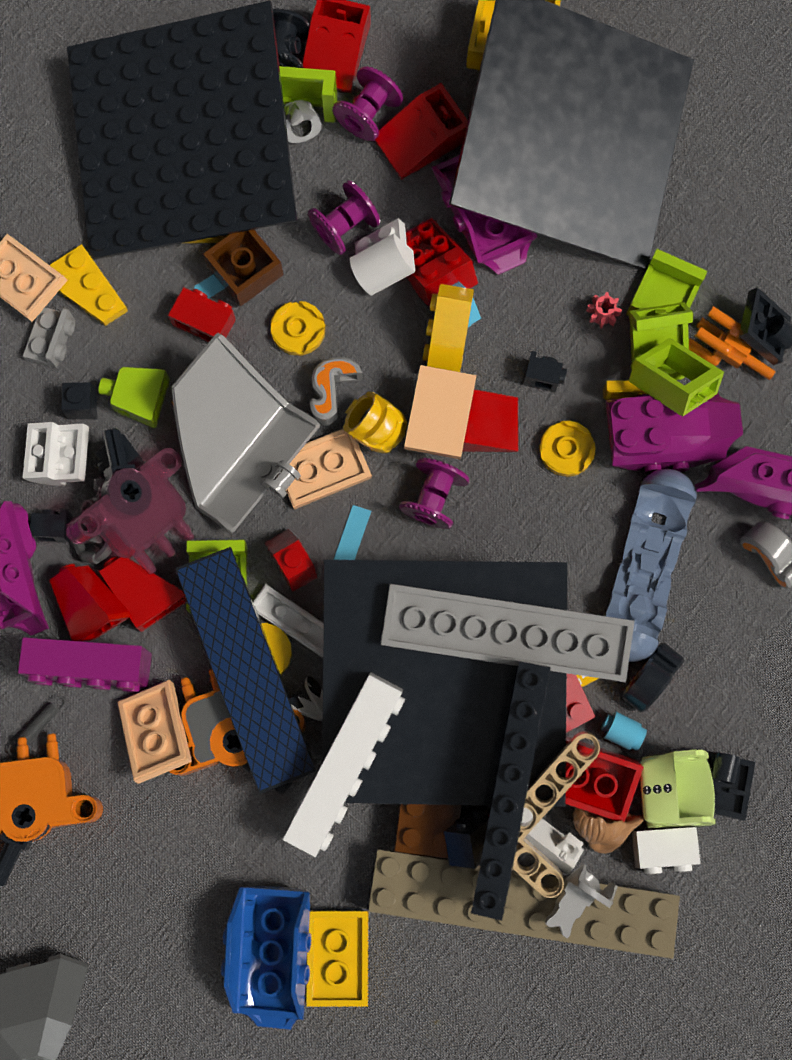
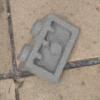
[23,307,75,369]

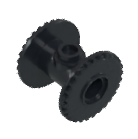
[273,8,310,68]

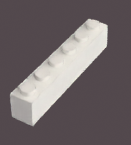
[283,673,405,857]

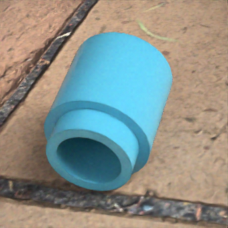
[600,711,647,751]

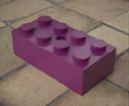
[18,638,152,693]

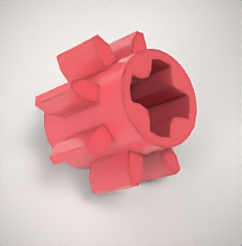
[586,292,622,329]

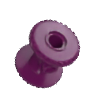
[332,66,403,141]
[308,180,381,255]
[399,458,469,529]

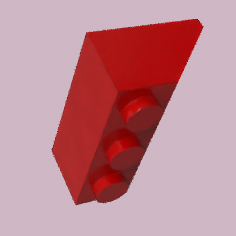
[566,736,644,822]

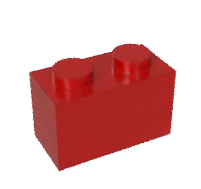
[168,287,236,342]

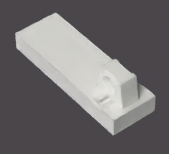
[522,808,584,875]

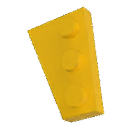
[50,244,128,326]

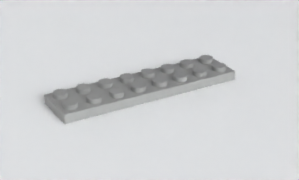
[381,584,635,682]

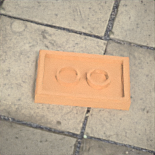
[0,234,68,322]
[404,365,477,460]
[286,429,372,509]
[117,680,192,784]

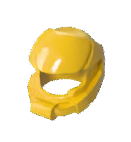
[343,391,407,454]

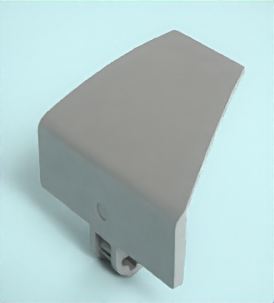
[172,333,320,533]

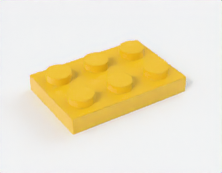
[306,911,368,1007]

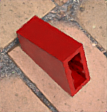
[264,529,318,592]
[99,555,187,632]
[49,564,131,642]

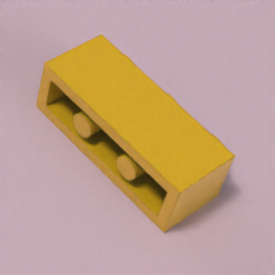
[423,284,474,372]

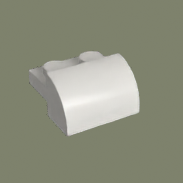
[349,218,415,296]
[23,422,89,486]

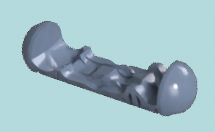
[606,469,697,662]

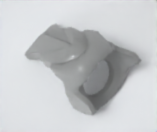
[284,100,322,143]
[545,863,618,938]

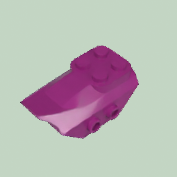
[432,155,538,275]
[606,393,743,474]
[694,446,792,519]
[0,501,49,636]

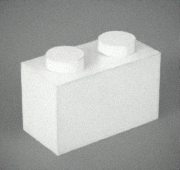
[632,827,701,874]

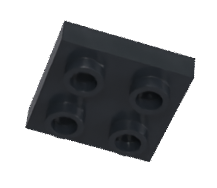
[739,287,792,365]
[696,749,756,821]

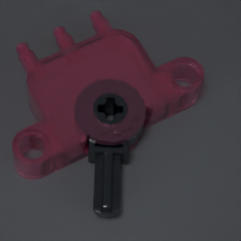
[66,428,194,574]

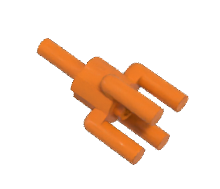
[689,306,776,380]

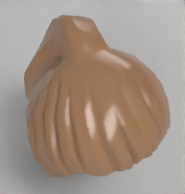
[573,807,645,854]

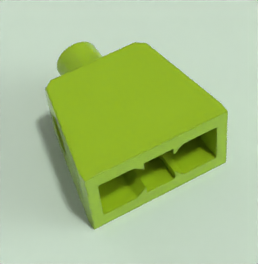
[99,367,170,428]

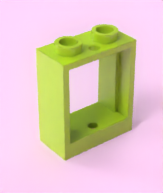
[629,338,724,417]

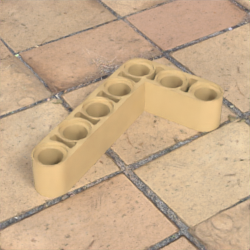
[513,731,600,898]

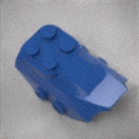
[221,886,311,1030]

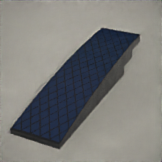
[175,547,317,794]

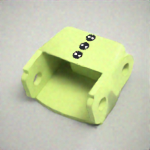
[640,749,716,828]

